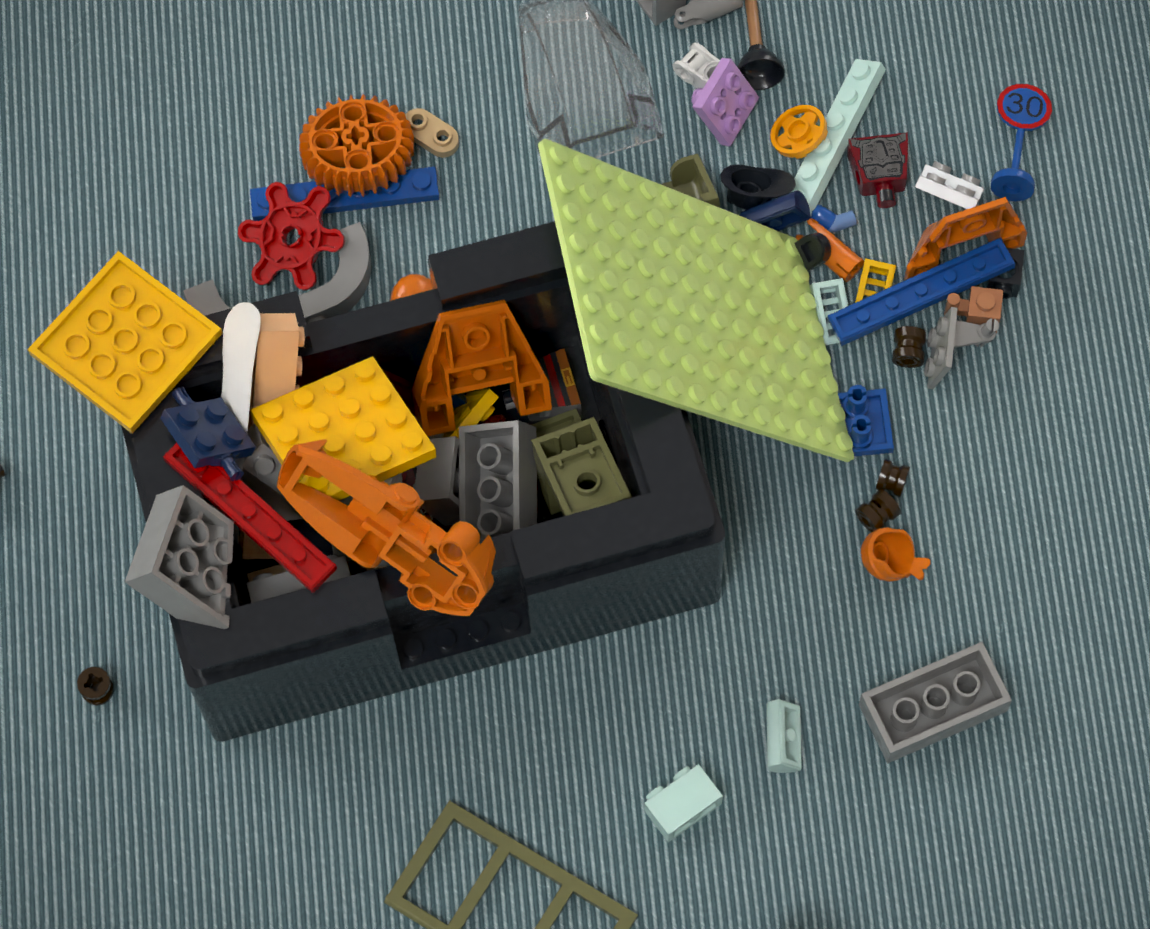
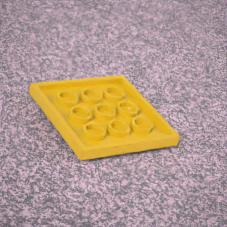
[27,251,223,434]
[250,356,436,501]

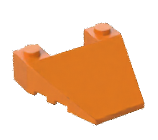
[412,300,552,436]

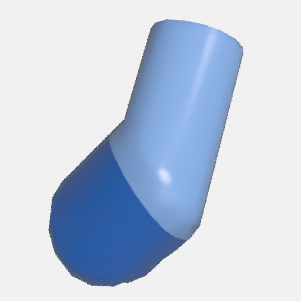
[811,205,857,233]

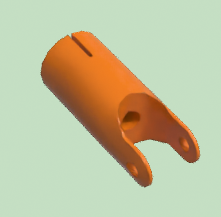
[796,218,864,282]

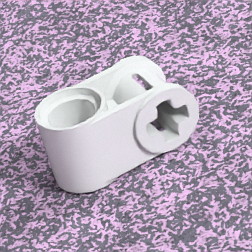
[673,43,720,88]

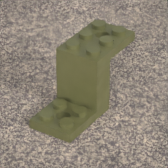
[531,408,631,516]

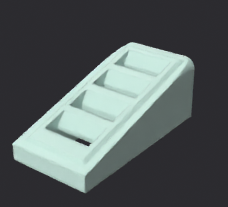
[810,278,848,346]

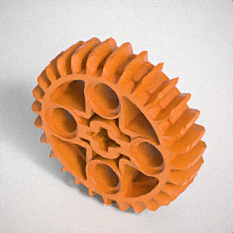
[299,94,415,198]

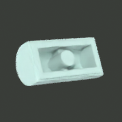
[766,699,801,773]

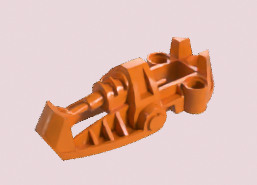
[277,439,496,616]

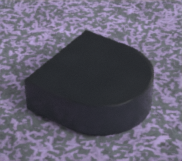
[794,233,831,271]

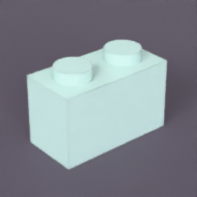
[644,764,723,843]

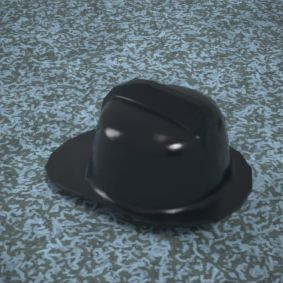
[720,164,796,210]

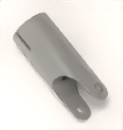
[673,0,743,29]

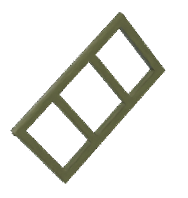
[384,800,638,929]

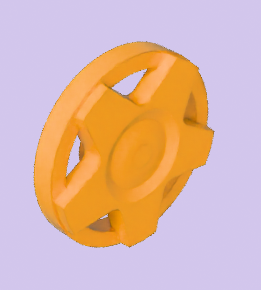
[770,105,828,159]

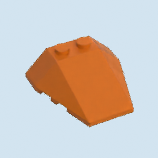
[904,197,1027,280]

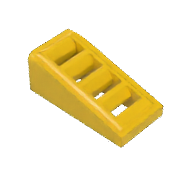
[855,258,896,303]

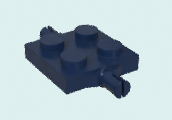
[160,387,256,481]

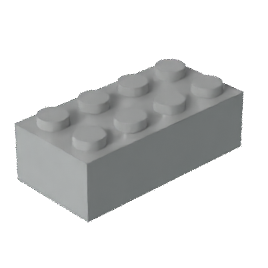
[459,420,537,540]
[859,642,1012,764]

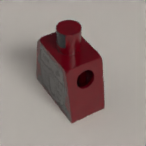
[847,132,908,209]

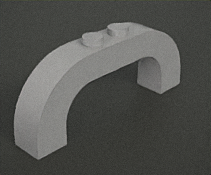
[183,222,371,324]

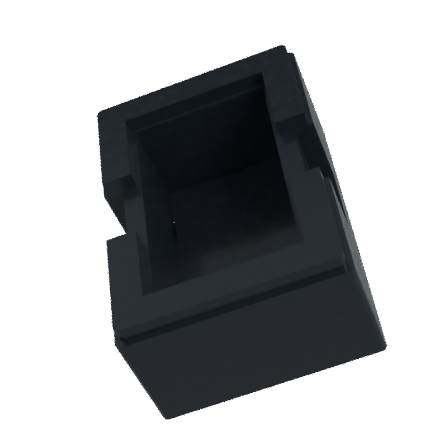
[122,221,725,742]

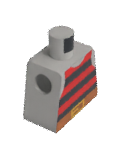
[502,349,582,421]

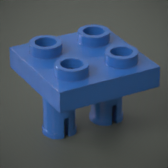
[829,385,894,459]

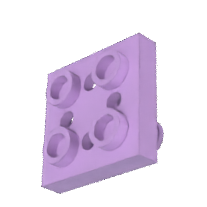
[691,58,759,146]

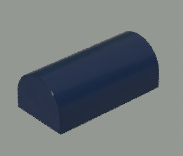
[740,190,811,231]

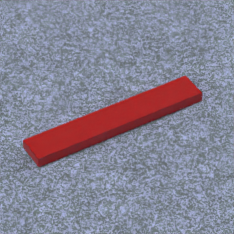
[163,443,337,593]

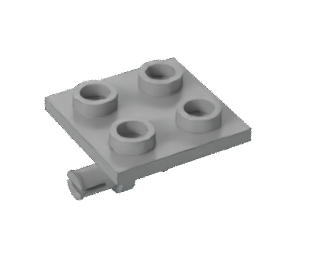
[924,307,999,389]

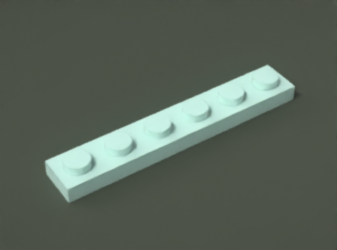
[792,59,886,215]

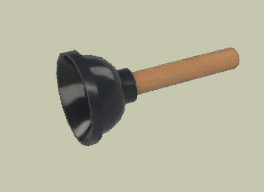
[737,0,785,90]

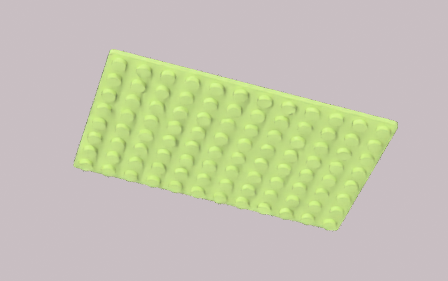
[538,139,854,462]

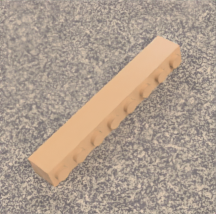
[239,313,305,559]

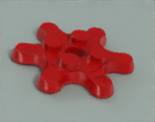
[238,182,345,290]

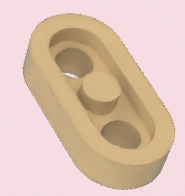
[405,108,459,158]

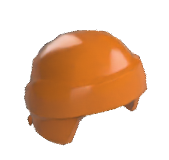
[861,527,931,582]

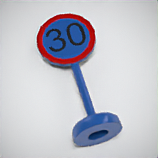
[991,84,1052,201]

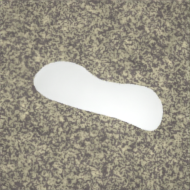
[221,302,261,470]

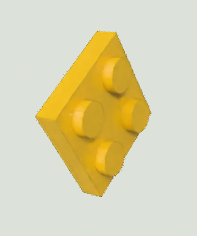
[442,388,499,439]

